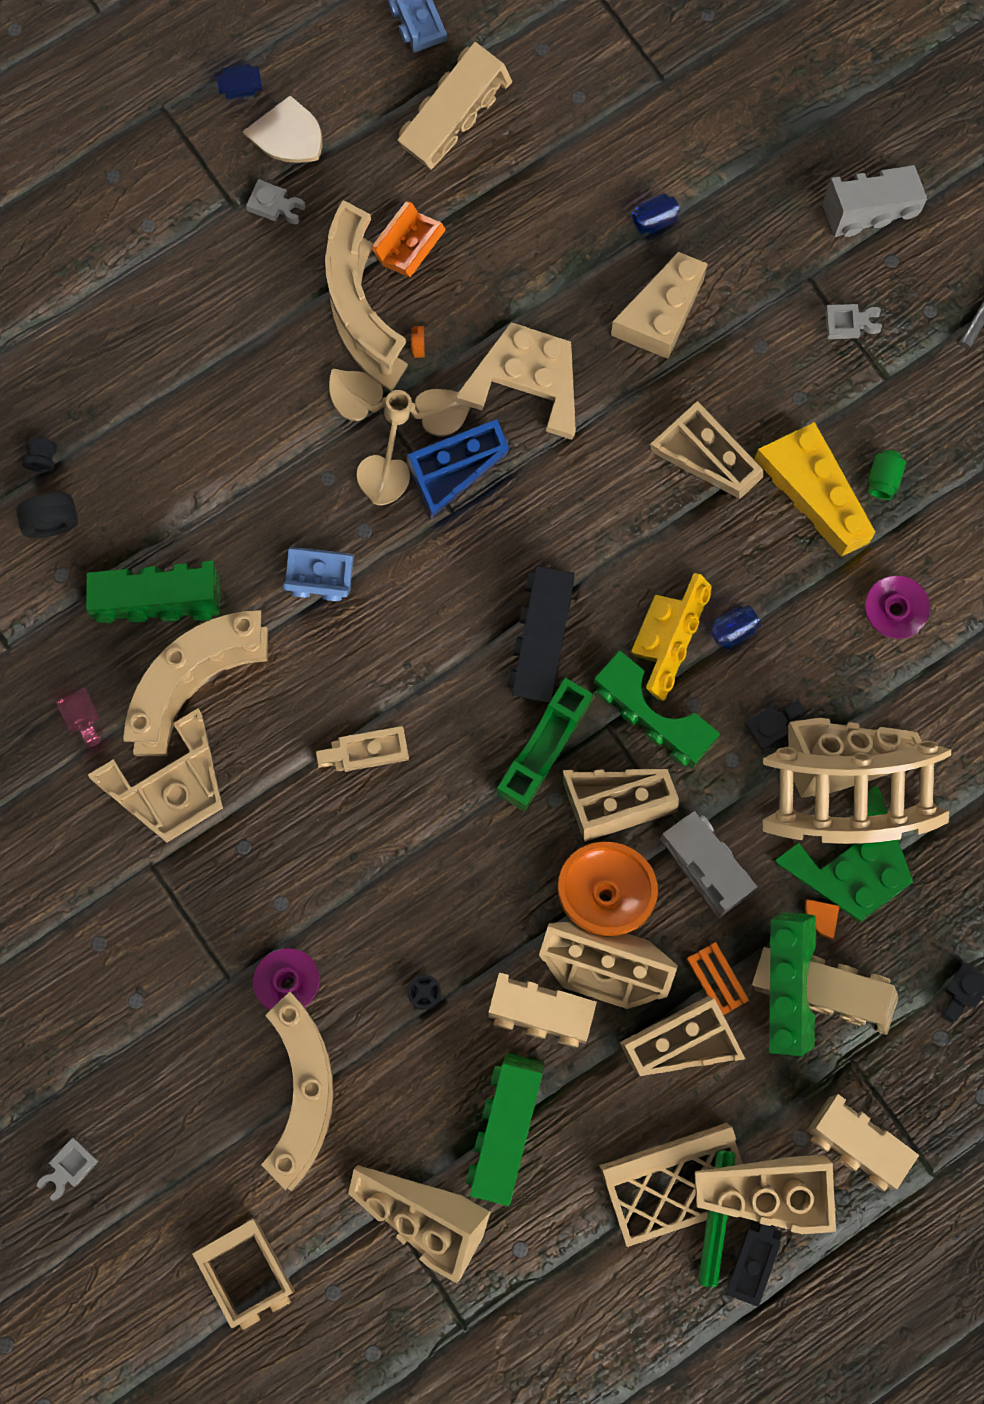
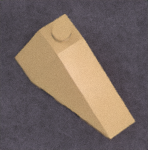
[788,718,921,798]
[695,1155,836,1234]
[348,1165,490,1283]

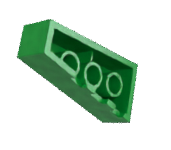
[86,561,220,623]
[466,1052,545,1207]

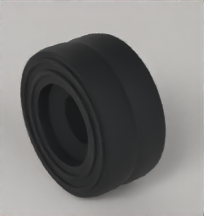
[16,493,78,538]

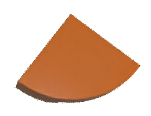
[411,326,425,358]
[805,900,839,940]

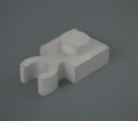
[246,179,305,224]
[825,304,882,339]
[37,1137,99,1201]

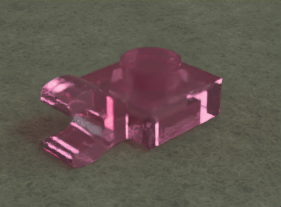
[56,688,101,748]

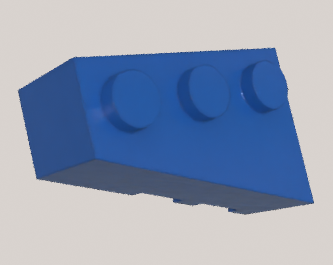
[406,419,509,519]

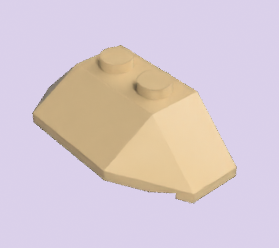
[539,921,678,1009]

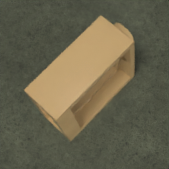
[192,1219,295,1330]

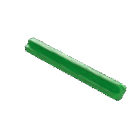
[698,1150,736,1287]

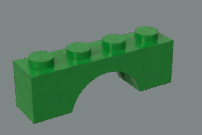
[593,650,720,769]
[497,678,593,812]
[769,912,816,1057]

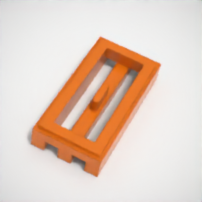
[686,942,749,1015]

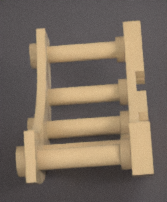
[325,200,408,391]
[123,610,268,756]
[763,741,951,844]
[261,992,333,1191]

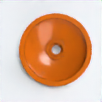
[558,842,658,936]

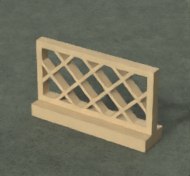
[599,1123,743,1247]

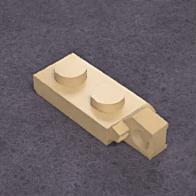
[316,726,409,772]

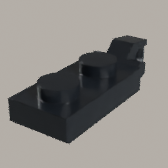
[725,1221,782,1307]

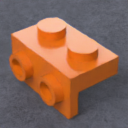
[372,201,446,277]

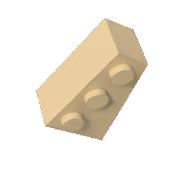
[563,769,679,842]
[619,996,745,1076]

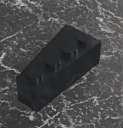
[507,566,576,702]

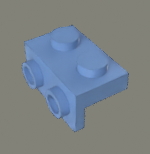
[388,0,447,53]
[283,547,354,601]

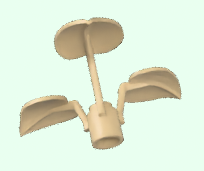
[329,369,471,505]

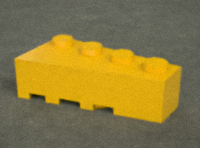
[754,422,876,557]

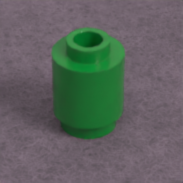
[867,450,906,500]

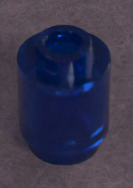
[216,64,262,99]
[631,193,680,234]
[710,605,761,649]

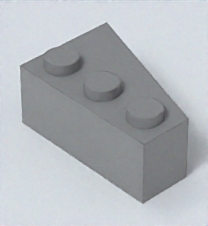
[822,165,927,237]
[660,811,758,919]

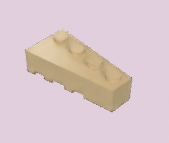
[397,42,513,170]
[752,947,899,1035]

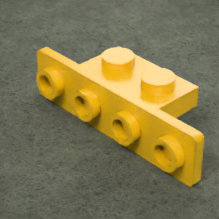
[631,573,712,701]

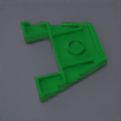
[774,785,913,923]

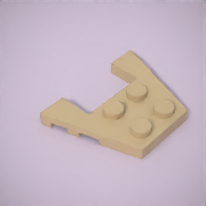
[455,322,576,440]
[88,708,223,843]

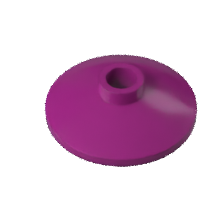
[865,576,930,639]
[253,948,320,1010]

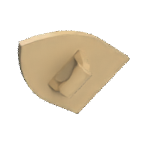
[242,96,322,163]

